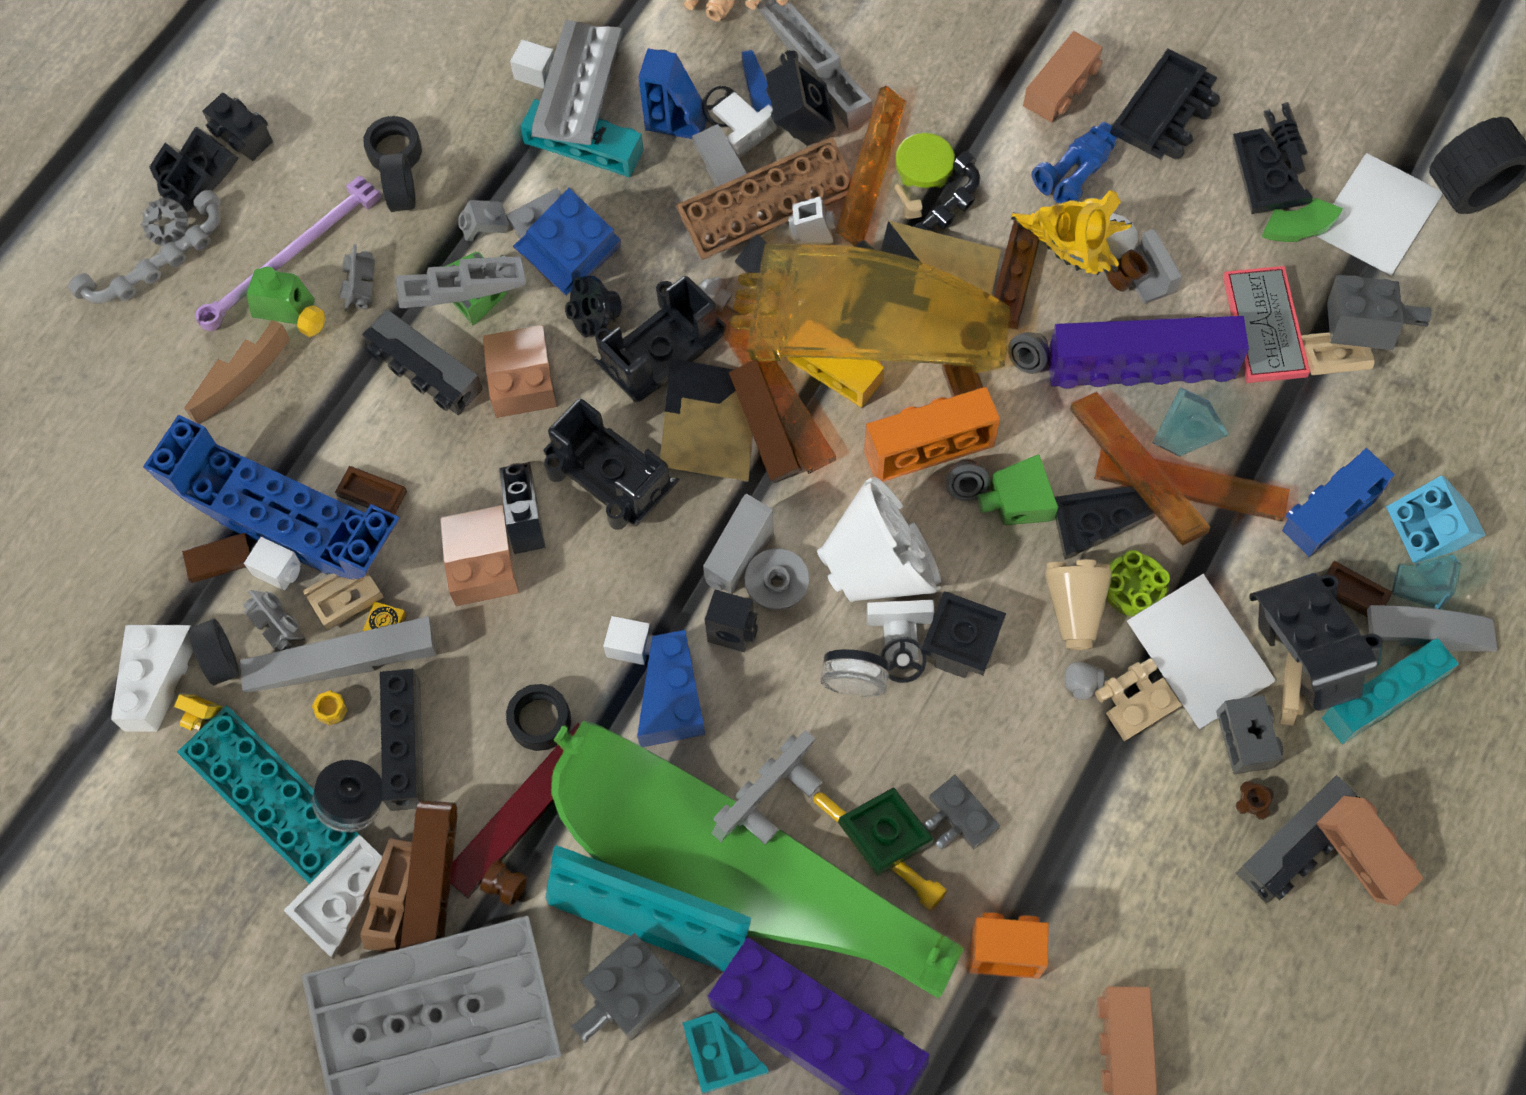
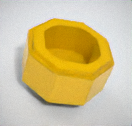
[297,305,326,337]
[312,690,348,726]

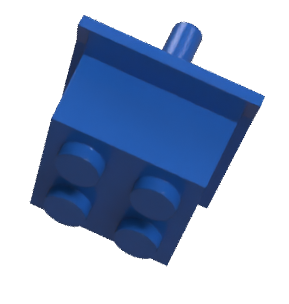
[513,188,621,296]

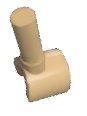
[894,184,922,219]

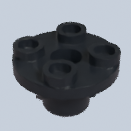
[565,276,622,338]

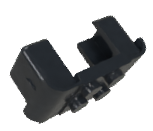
[593,276,726,403]
[543,399,680,530]
[1249,573,1383,711]

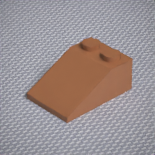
[483,325,557,418]
[440,505,519,606]

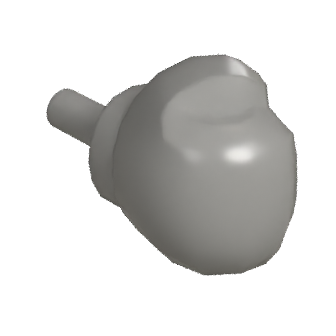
[699,277,746,317]
[1064,662,1117,700]

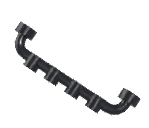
[848,151,981,269]

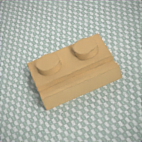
[1301,332,1375,375]
[303,571,384,631]
[1280,651,1305,726]

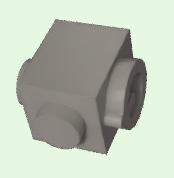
[788,196,837,250]

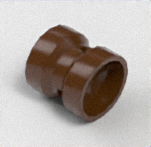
[1106,249,1149,292]
[480,860,528,907]

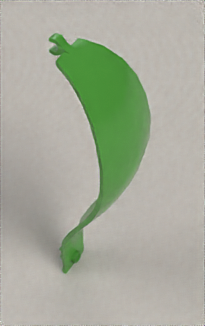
[551,721,964,998]

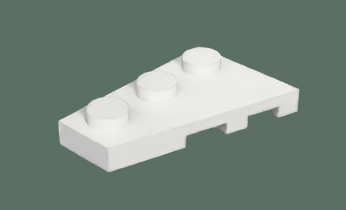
[284,835,382,959]

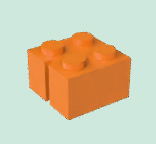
[969,913,1049,979]

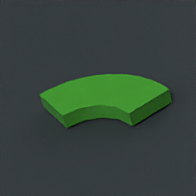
[1262,198,1343,242]

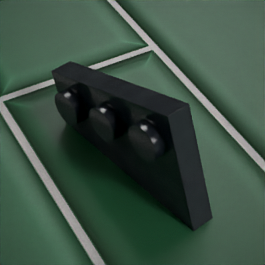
[1233,128,1313,214]
[1055,484,1154,560]

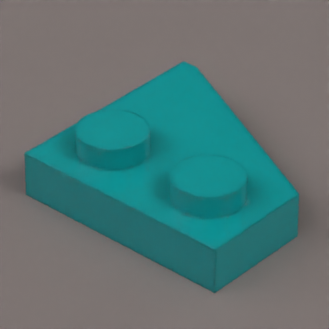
[682,1012,769,1094]

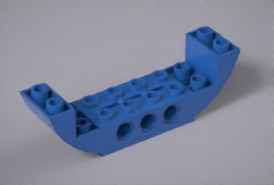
[143,415,400,579]

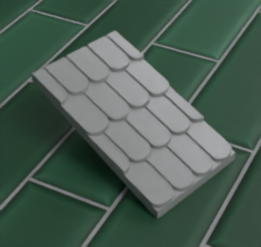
[301,916,562,1095]

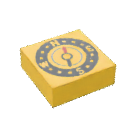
[362,601,407,631]

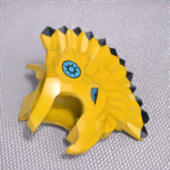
[1011,190,1132,275]

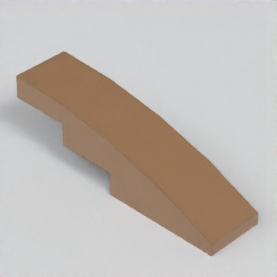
[184,320,290,424]

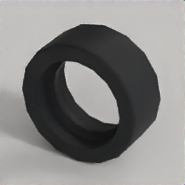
[363,116,422,171]
[379,153,416,212]
[189,619,239,685]
[506,684,571,751]

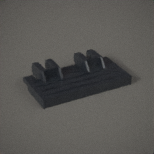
[1110,48,1221,160]

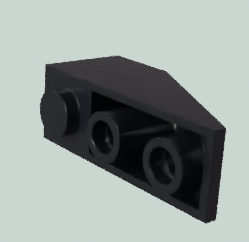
[499,462,546,554]

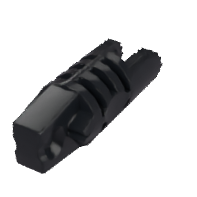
[1263,102,1308,175]

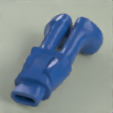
[1031,122,1118,204]

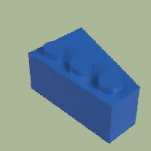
[638,48,709,139]
[1282,447,1395,557]
[637,630,705,747]

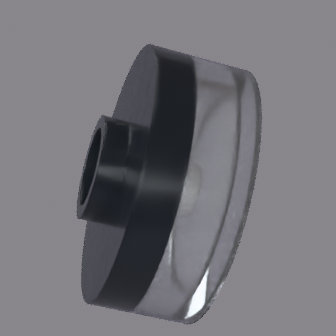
[820,649,890,697]
[312,760,382,832]

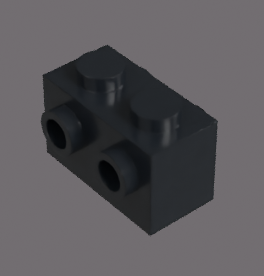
[202,92,273,161]

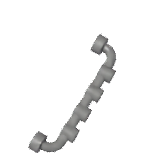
[68,190,221,304]

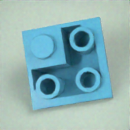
[1386,475,1486,563]

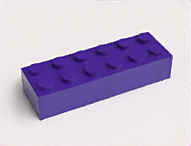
[1048,316,1249,389]
[707,937,929,1095]

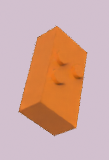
[864,387,1000,482]

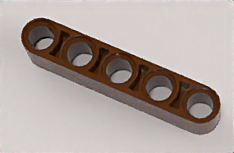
[400,800,458,949]

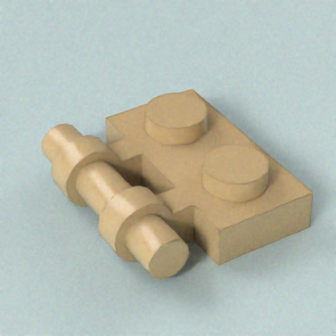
[1095,659,1182,741]

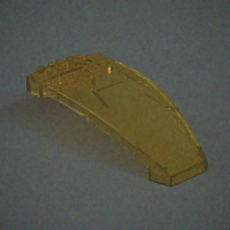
[730,244,1011,373]

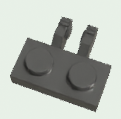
[923,775,1000,850]

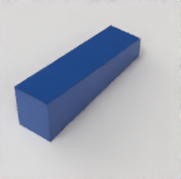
[741,50,772,113]

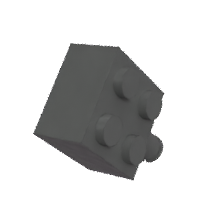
[1327,274,1431,350]
[571,932,683,1043]

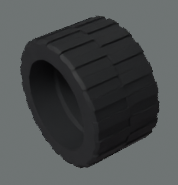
[1429,117,1526,214]

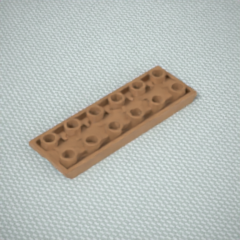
[675,137,858,260]

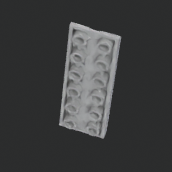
[532,20,623,145]

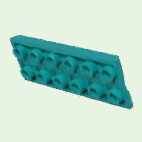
[177,705,362,884]
[545,845,752,972]

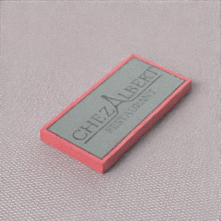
[1223,266,1310,383]

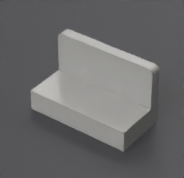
[1119,229,1182,304]

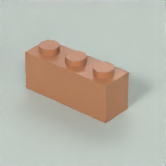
[1023,31,1103,123]
[1317,796,1424,906]
[1097,987,1157,1095]

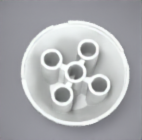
[817,477,942,603]

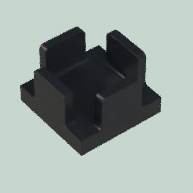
[921,591,1006,678]

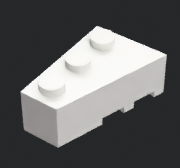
[111,625,194,732]

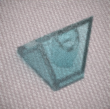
[1152,387,1229,457]
[1392,554,1462,610]

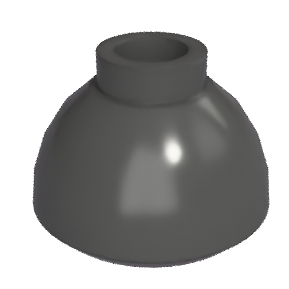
[1008,332,1050,374]
[946,459,990,501]

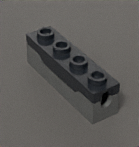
[362,309,483,416]
[380,668,424,811]
[1236,775,1361,903]

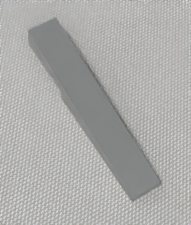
[757,0,873,129]
[240,616,437,693]

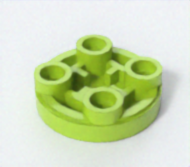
[895,133,955,188]
[1106,550,1170,617]

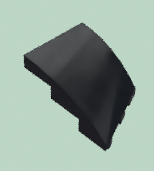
[149,126,239,213]

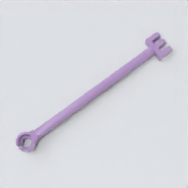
[195,176,382,331]

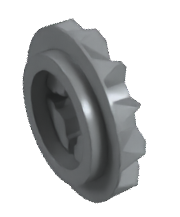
[140,198,188,246]

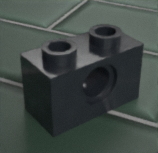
[705,589,758,653]

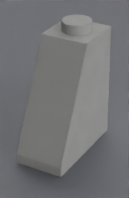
[703,494,774,594]

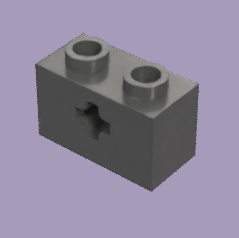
[1216,695,1283,775]

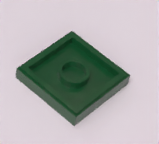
[838,787,934,876]

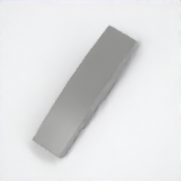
[692,124,774,242]
[395,257,526,308]
[1367,605,1497,652]

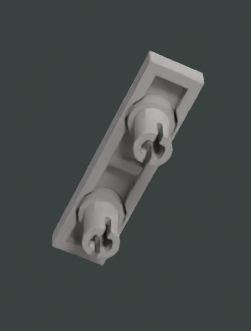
[711,730,823,845]

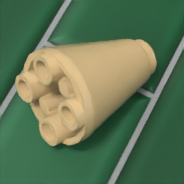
[1045,560,1112,650]

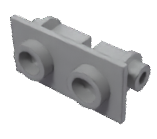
[340,244,375,311]
[244,590,306,651]

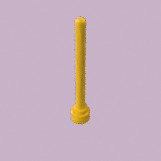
[813,792,948,912]

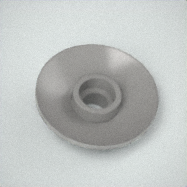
[744,548,809,610]

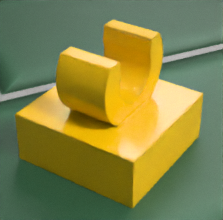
[174,694,223,731]

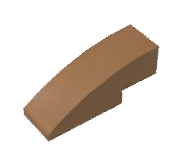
[360,839,412,952]

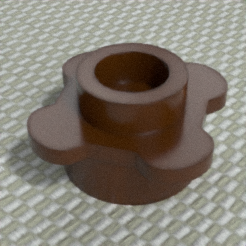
[1236,782,1274,820]

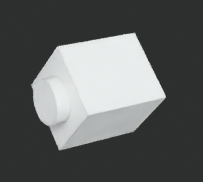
[510,40,554,89]
[244,537,302,591]
[603,616,652,665]

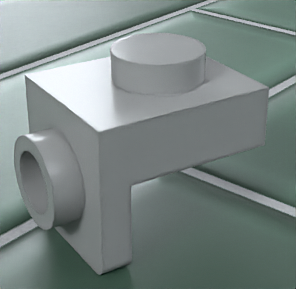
[459,200,509,241]

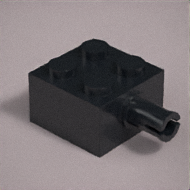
[765,50,836,146]

